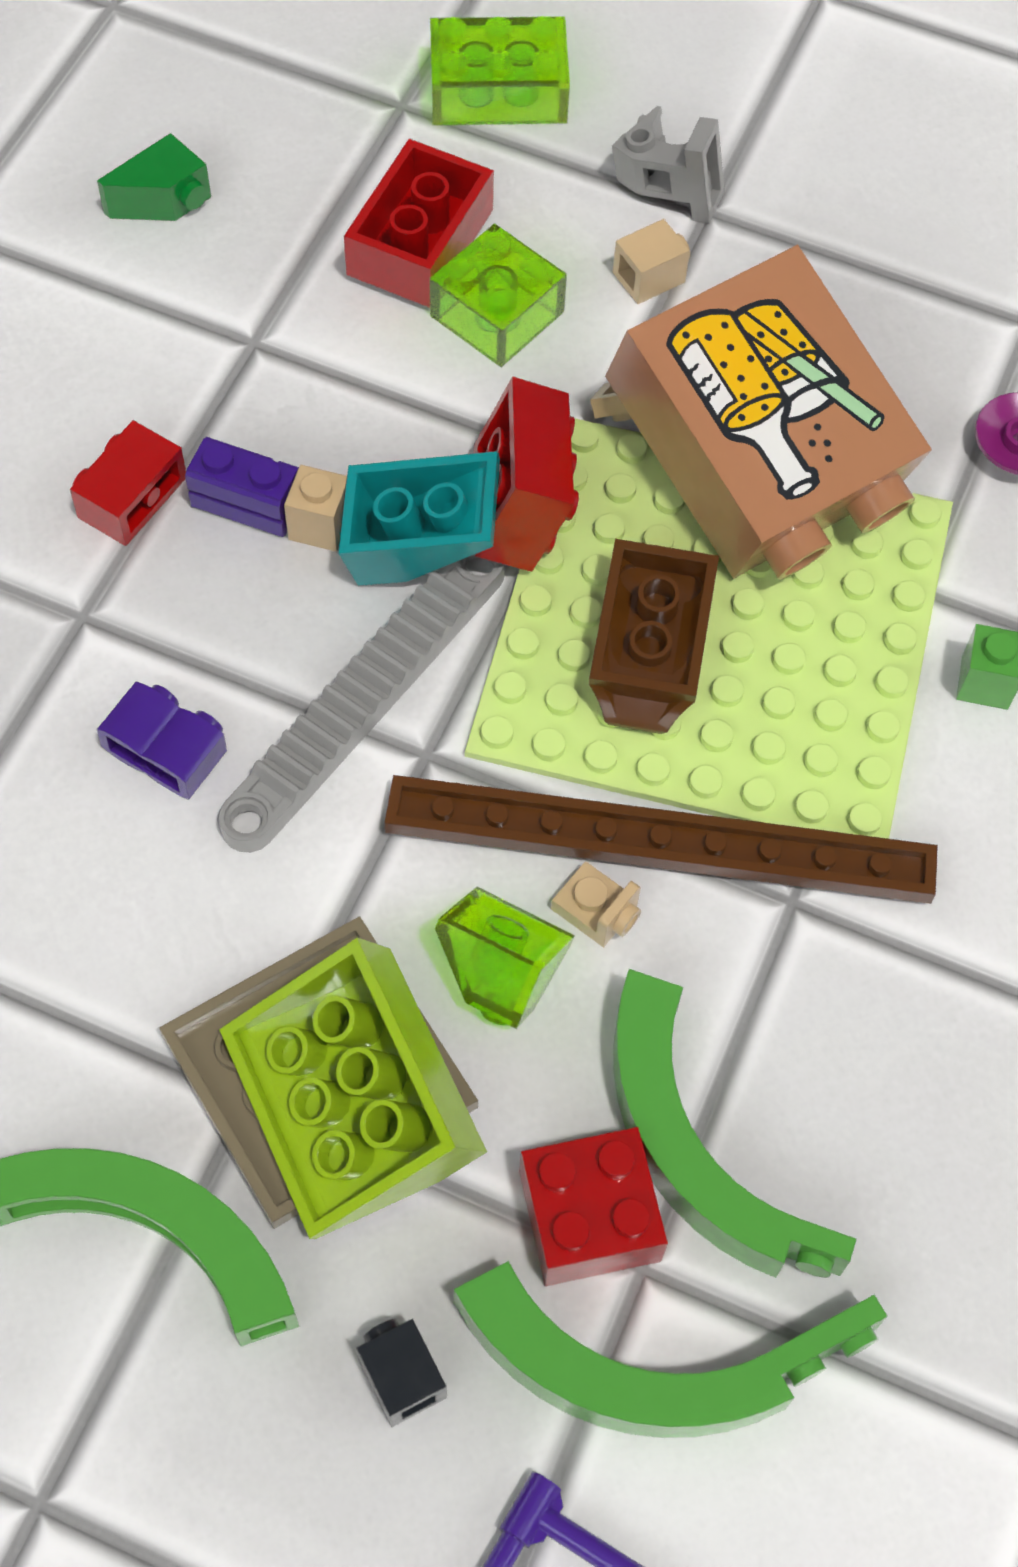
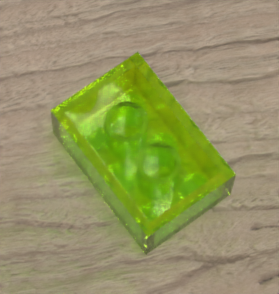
[430,16,570,125]

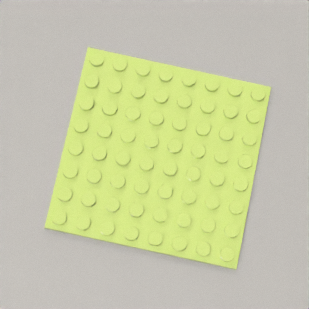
[465,418,953,839]

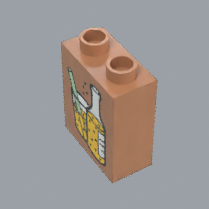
[605,244,932,580]

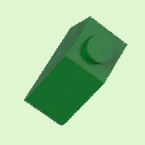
[97,133,211,221]

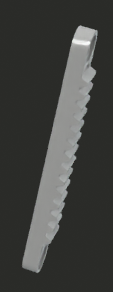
[219,554,505,853]

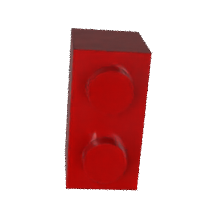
[70,420,186,546]

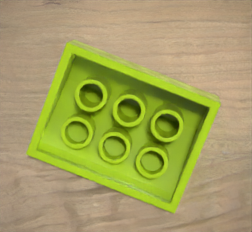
[219,938,487,1239]

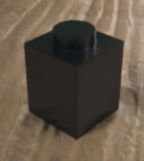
[356,1318,447,1427]

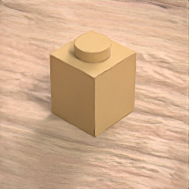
[613,219,690,304]
[284,464,347,552]

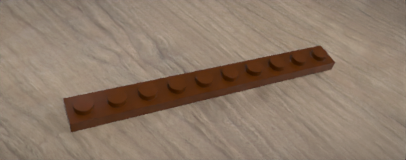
[384,775,938,904]

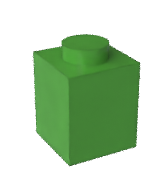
[956,624,1018,710]

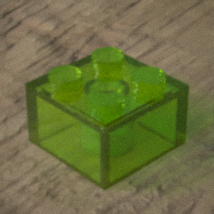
[430,223,567,368]

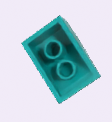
[338,451,500,586]

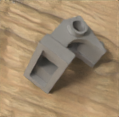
[612,106,725,223]

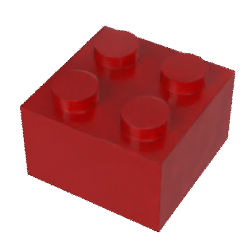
[519,1127,668,1287]

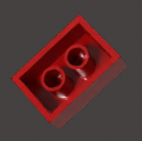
[344,138,494,308]
[474,376,579,572]

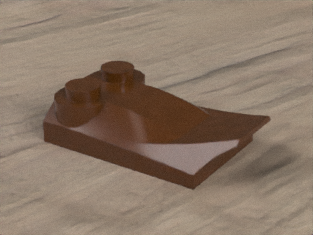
[589,539,719,734]

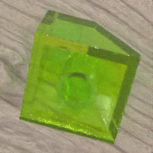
[435,886,575,1029]

